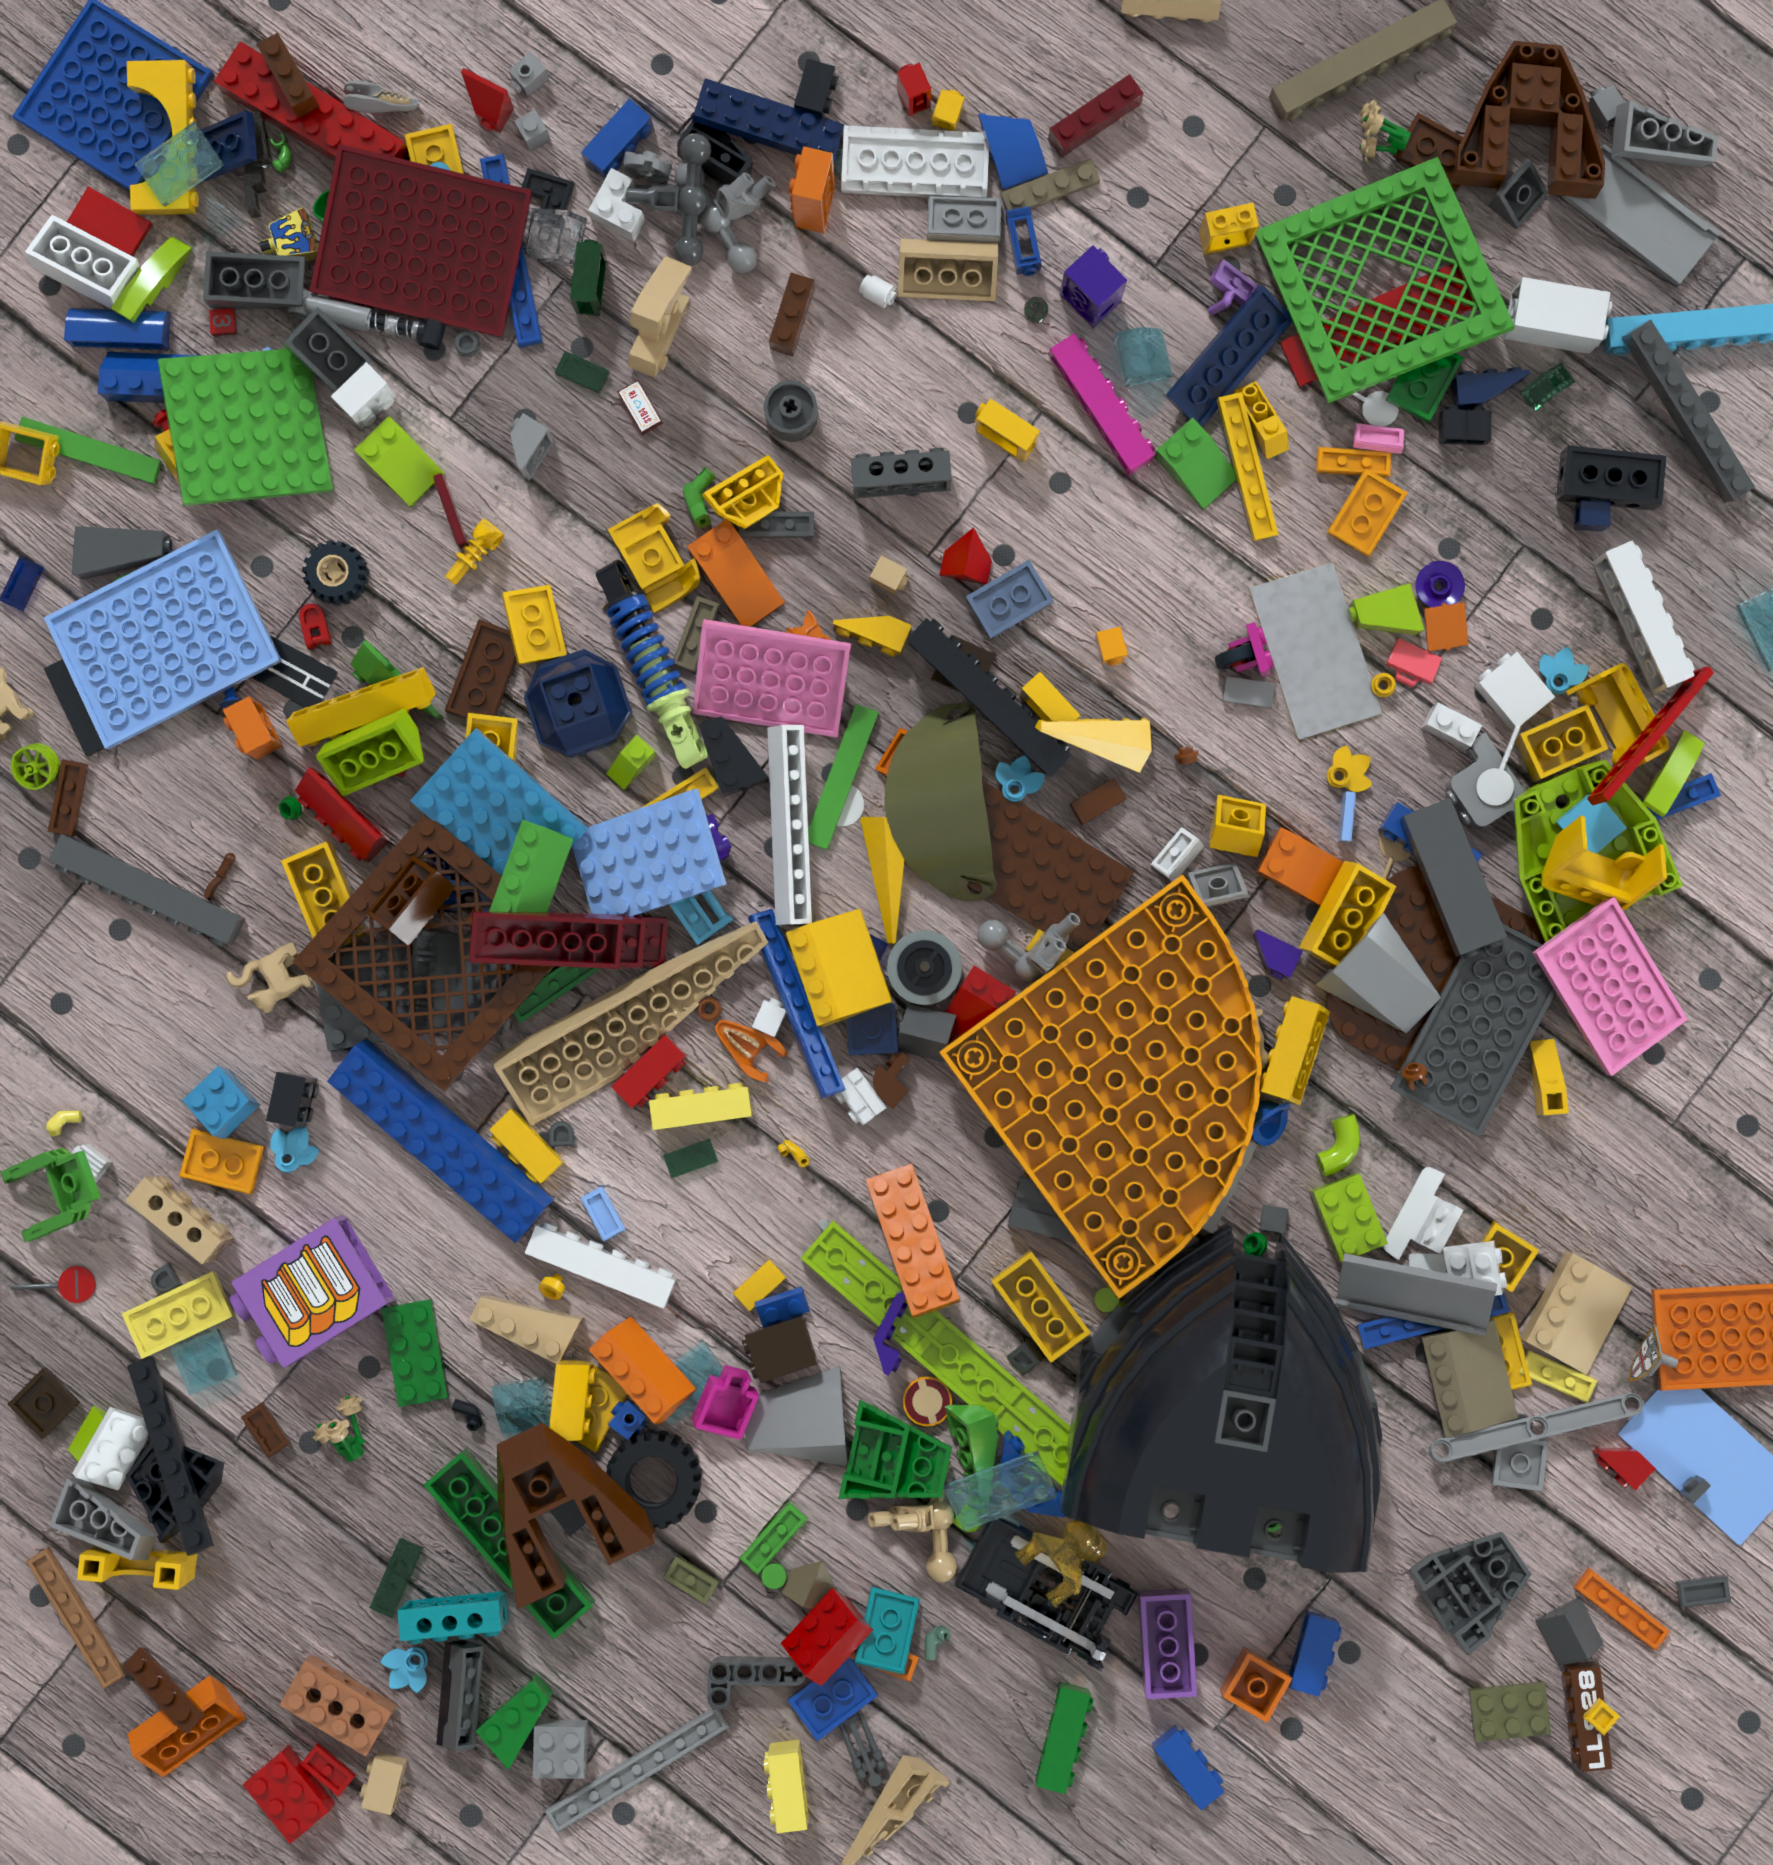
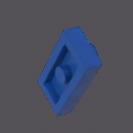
[755,1286,810,1327]

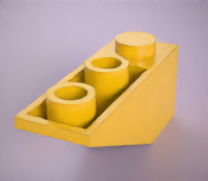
[1234,381,1289,459]
[832,616,912,657]
[1529,1039,1569,1115]

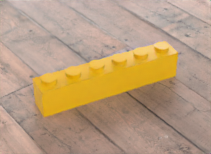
[286,667,436,747]

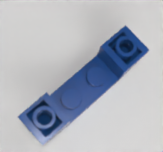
[999,1430,1066,1518]

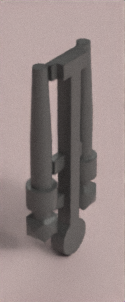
[839,1712,887,1787]

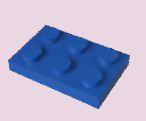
[787,1658,878,1741]

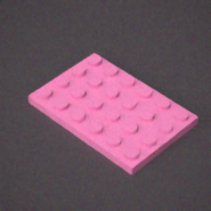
[692,619,851,738]
[1532,897,1688,1076]

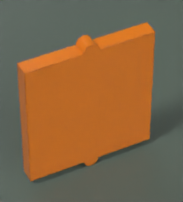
[1424,602,1469,651]

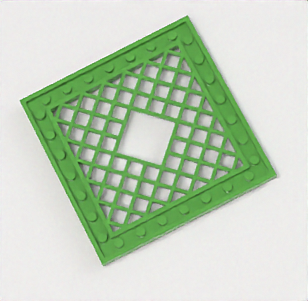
[1255,157,1515,404]

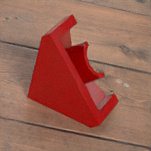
[939,527,992,585]

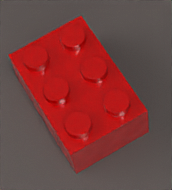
[781,1588,873,1686]
[243,1744,336,1844]

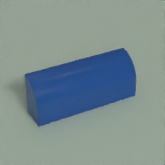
[64,308,171,350]

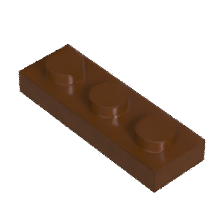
[47,759,89,837]

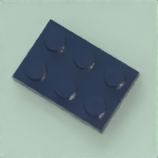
[194,110,257,181]

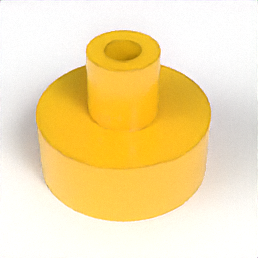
[538,1273,565,1300]

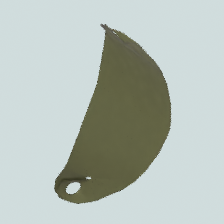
[884,703,997,901]

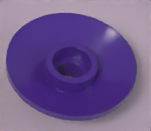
[1415,561,1465,607]

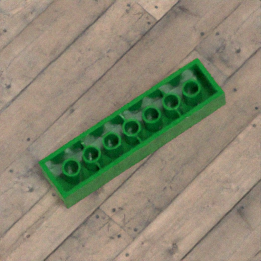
[424,1448,596,1640]

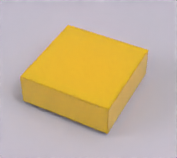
[1583,1698,1621,1736]

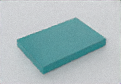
[854,1587,920,1675]

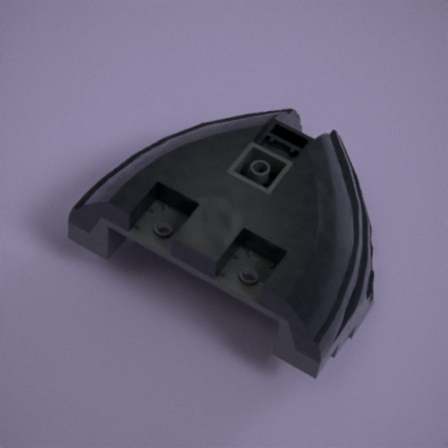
[1059,1223,1382,1573]

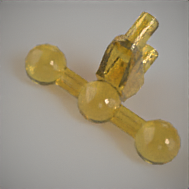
[1015,1520,1107,1608]

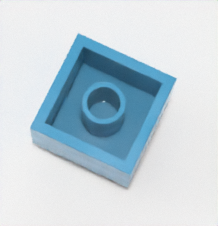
[182,1066,260,1140]

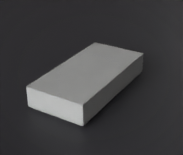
[1222,676,1275,709]

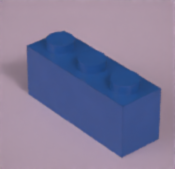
[581,98,653,179]
[1288,1610,1341,1697]
[1152,1725,1225,1810]

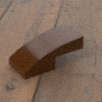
[1069,778,1127,826]

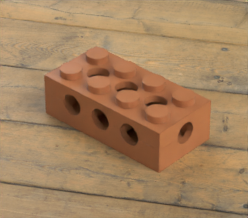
[279,1654,397,1756]

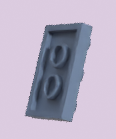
[965,560,1054,640]

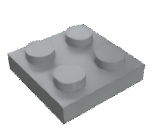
[1491,1439,1549,1491]

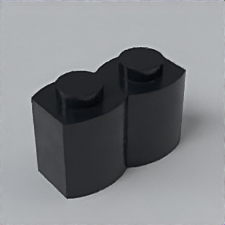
[1438,406,1492,445]

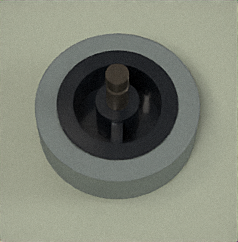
[887,930,962,1005]

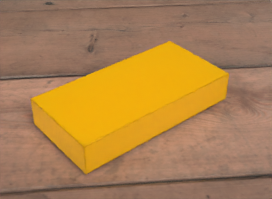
[733,1259,786,1312]

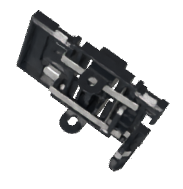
[954,1511,1138,1671]

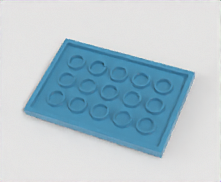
[410,728,588,876]

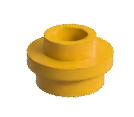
[1371,673,1396,698]

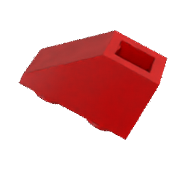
[1592,1448,1656,1491]

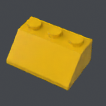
[549,1359,596,1441]

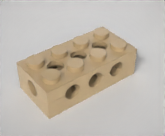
[125,1175,234,1264]

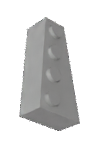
[1611,100,1718,167]
[49,1478,156,1560]

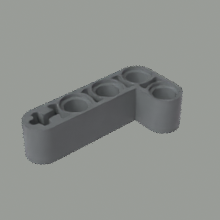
[707,1656,806,1710]

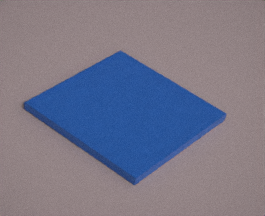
[12,0,214,191]

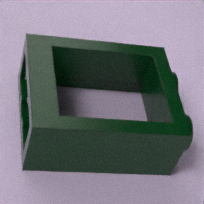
[570,239,607,316]

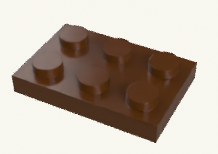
[1393,112,1463,192]

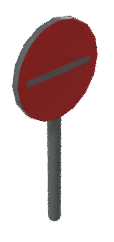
[10,1266,96,1303]

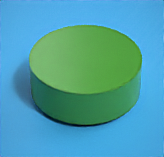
[761,1562,787,1589]

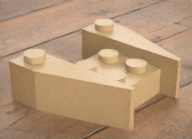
[628,256,692,378]

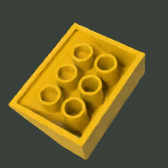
[786,909,893,1027]

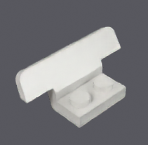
[1383,1167,1463,1260]

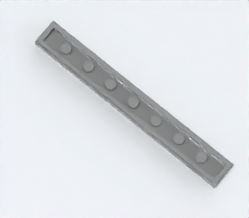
[544,1707,730,1833]

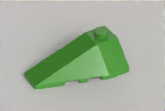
[350,640,444,720]
[945,1405,998,1514]

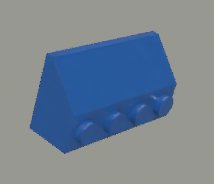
[98,352,201,403]

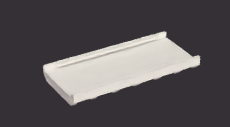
[841,125,989,198]

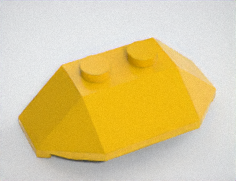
[702,455,784,529]

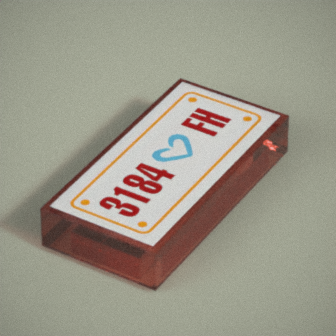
[617,380,663,435]

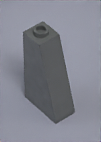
[71,526,173,580]

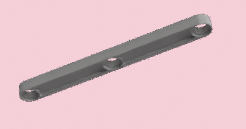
[1428,1393,1644,1463]

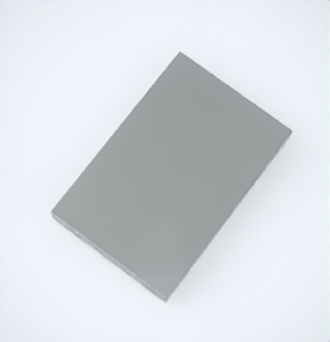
[927,195,1002,243]

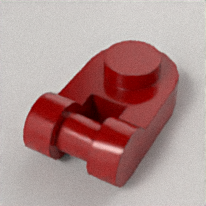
[299,603,333,650]

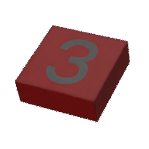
[209,308,237,336]

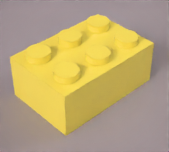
[764,1739,809,1833]

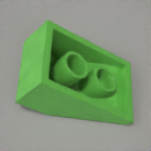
[1154,418,1237,510]

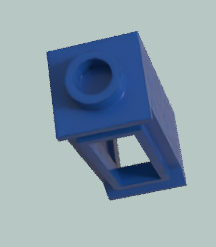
[1005,206,1042,276]

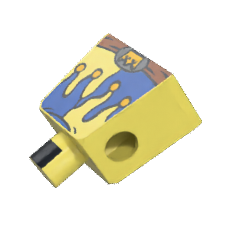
[259,207,318,261]

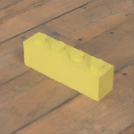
[649,1082,753,1130]

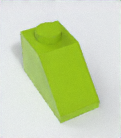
[606,735,658,791]

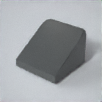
[1007,1337,1045,1375]

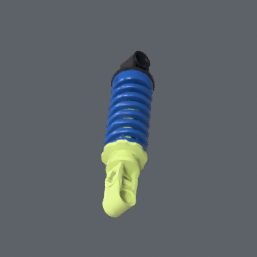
[596,559,708,769]

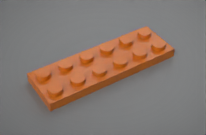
[866,1163,961,1318]

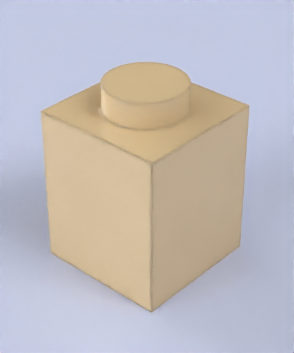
[870,555,909,595]

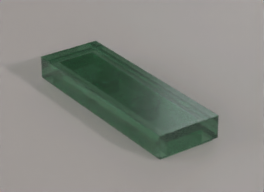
[369,1537,424,1618]

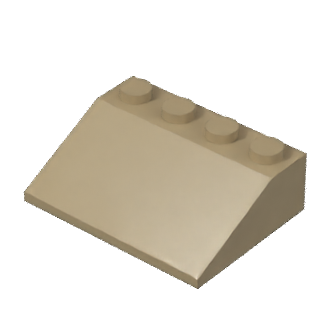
[1520,1251,1632,1375]

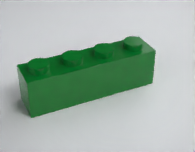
[1035,1682,1093,1794]

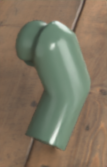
[924,1625,951,1660]

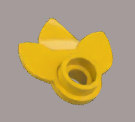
[1326,745,1372,792]

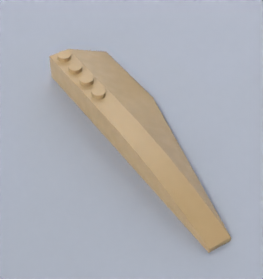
[492,921,769,1126]

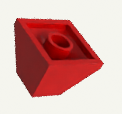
[461,68,514,133]

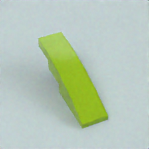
[111,236,193,323]
[1642,729,1705,817]

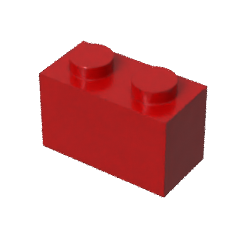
[897,62,931,116]

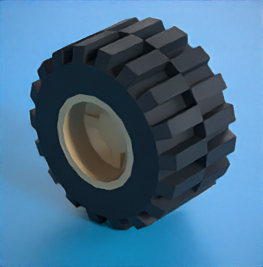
[302,540,369,605]

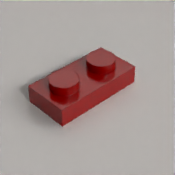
[300,1743,357,1797]

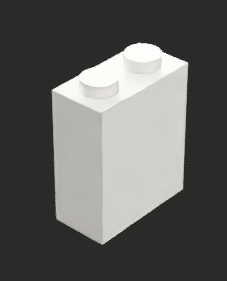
[1474,652,1555,731]

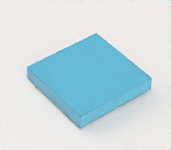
[1555,792,1626,854]

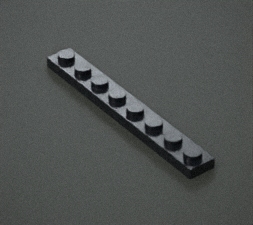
[127,1356,214,1556]

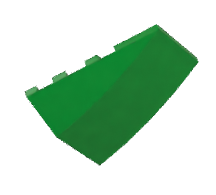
[838,1399,952,1499]

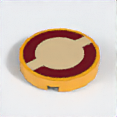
[903,1376,952,1426]

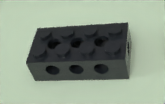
[1556,445,1667,511]

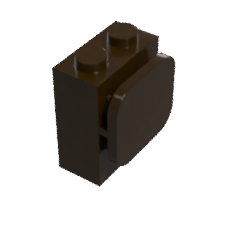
[742,1314,818,1383]

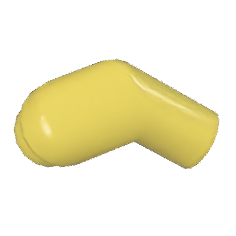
[46,1110,82,1137]

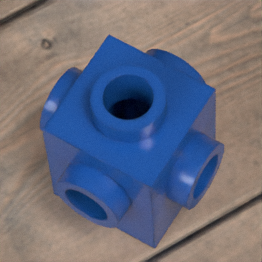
[608,1399,647,1440]

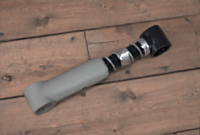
[287,289,446,350]

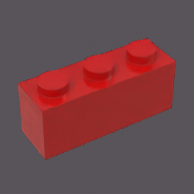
[612,1035,687,1108]

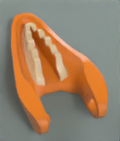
[715,1020,788,1083]

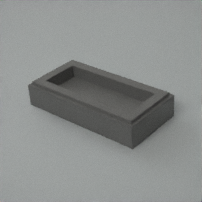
[1675,1575,1731,1608]

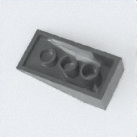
[203,251,306,309]

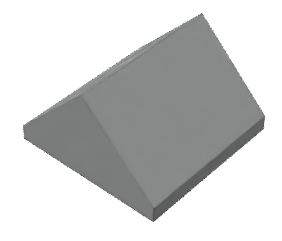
[1188,862,1249,908]

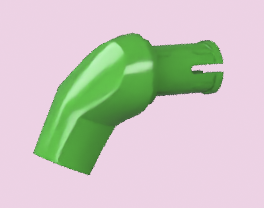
[683,467,716,528]

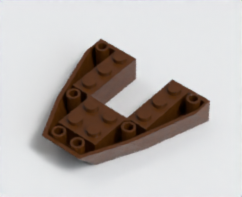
[1450,41,1605,199]
[497,1423,657,1610]

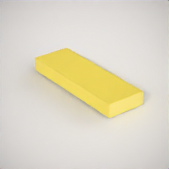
[1519,1350,1598,1403]

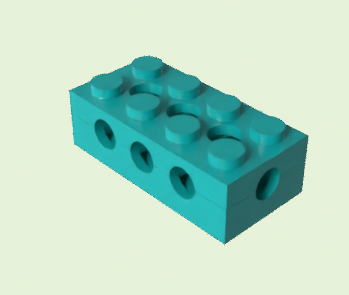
[397,1591,509,1644]

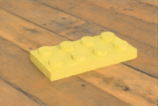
[122,1271,235,1359]

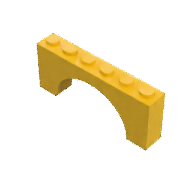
[127,60,199,215]

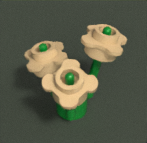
[1359,100,1411,162]
[313,1395,365,1462]

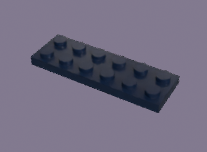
[692,78,844,164]
[1165,285,1292,427]

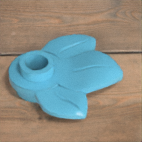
[1539,647,1589,695]
[995,755,1045,802]
[270,1126,319,1173]
[381,1647,428,1693]

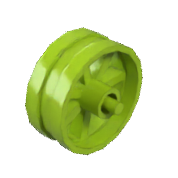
[11,743,60,790]

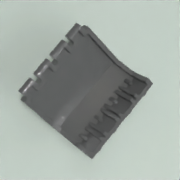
[407,931,514,1035]

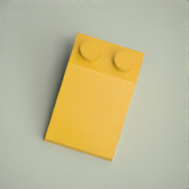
[465,713,518,763]

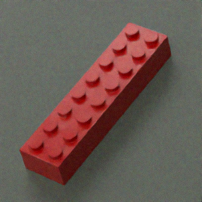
[214,41,409,162]

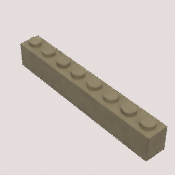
[1269,0,1457,122]

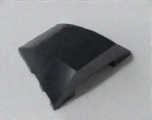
[126,1443,225,1543]

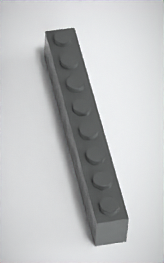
[1622,319,1755,503]
[48,834,245,947]

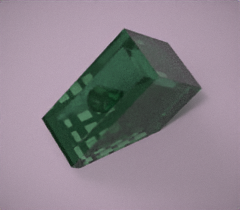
[1521,363,1576,410]

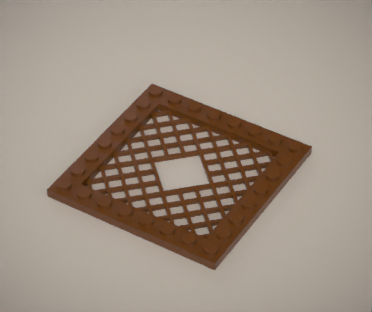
[292,814,555,1092]

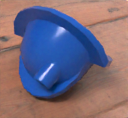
[1252,1101,1291,1146]

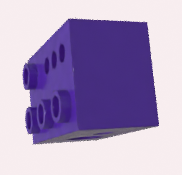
[1060,245,1127,328]

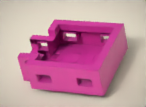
[691,1365,759,1440]

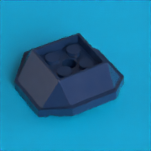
[524,649,633,758]

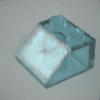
[1114,327,1173,387]
[492,1377,550,1434]

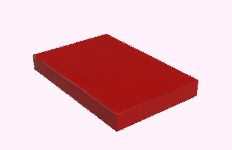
[67,186,153,257]

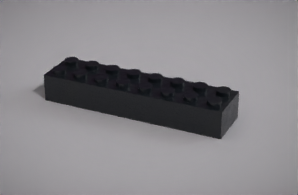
[906,618,1071,778]

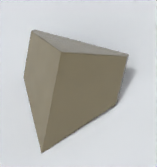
[781,1561,837,1609]

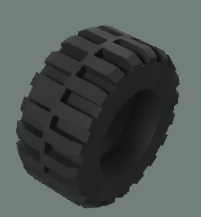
[606,1429,702,1530]

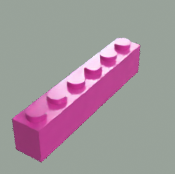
[1049,333,1155,476]

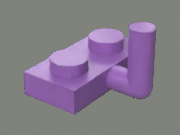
[1208,259,1258,316]

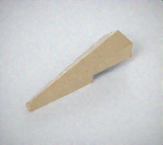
[842,1755,950,1865]

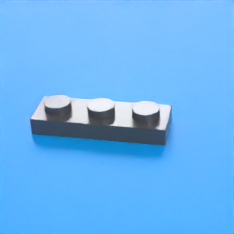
[740,512,814,538]

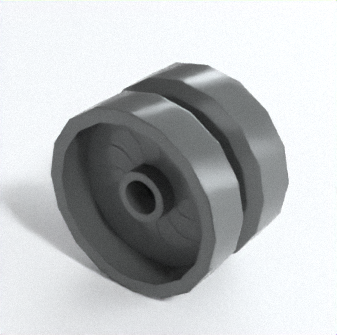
[763,380,818,442]

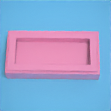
[1353,423,1404,454]

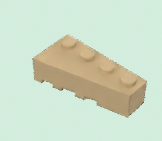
[469,1295,584,1364]

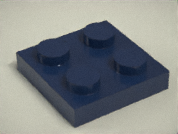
[847,1003,898,1055]

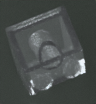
[523,208,587,267]

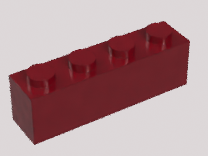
[1048,74,1144,158]

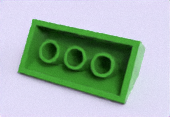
[489,819,574,913]

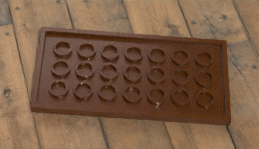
[961,780,1134,952]

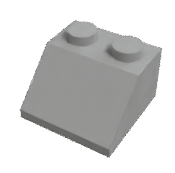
[510,413,555,481]

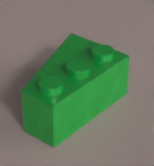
[475,1674,553,1770]

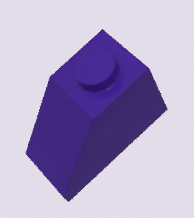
[1253,930,1303,980]

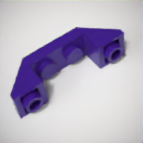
[873,1290,907,1376]

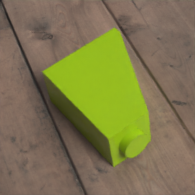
[1348,583,1425,635]

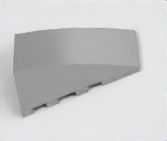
[1315,912,1441,1033]
[744,1366,848,1466]

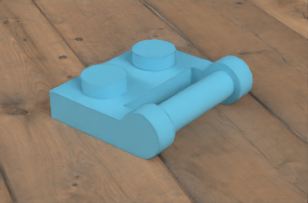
[670,890,734,945]

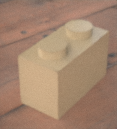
[360,1752,408,1815]

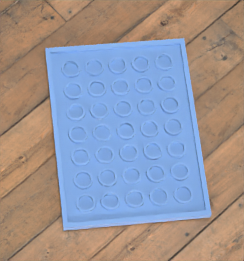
[44,529,282,749]

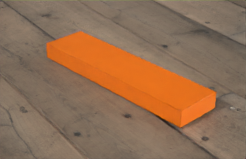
[1574,1567,1670,1651]

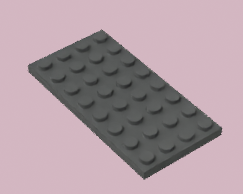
[1390,923,1556,1137]

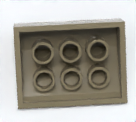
[1420,1319,1518,1437]

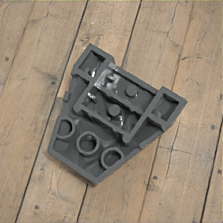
[1409,1532,1531,1655]

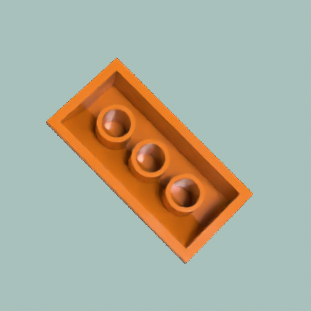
[589,1316,697,1424]
[127,1675,246,1777]

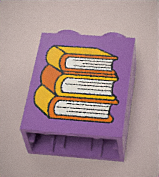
[230,1215,396,1368]

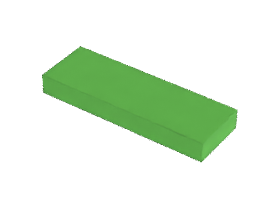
[739,1501,808,1575]

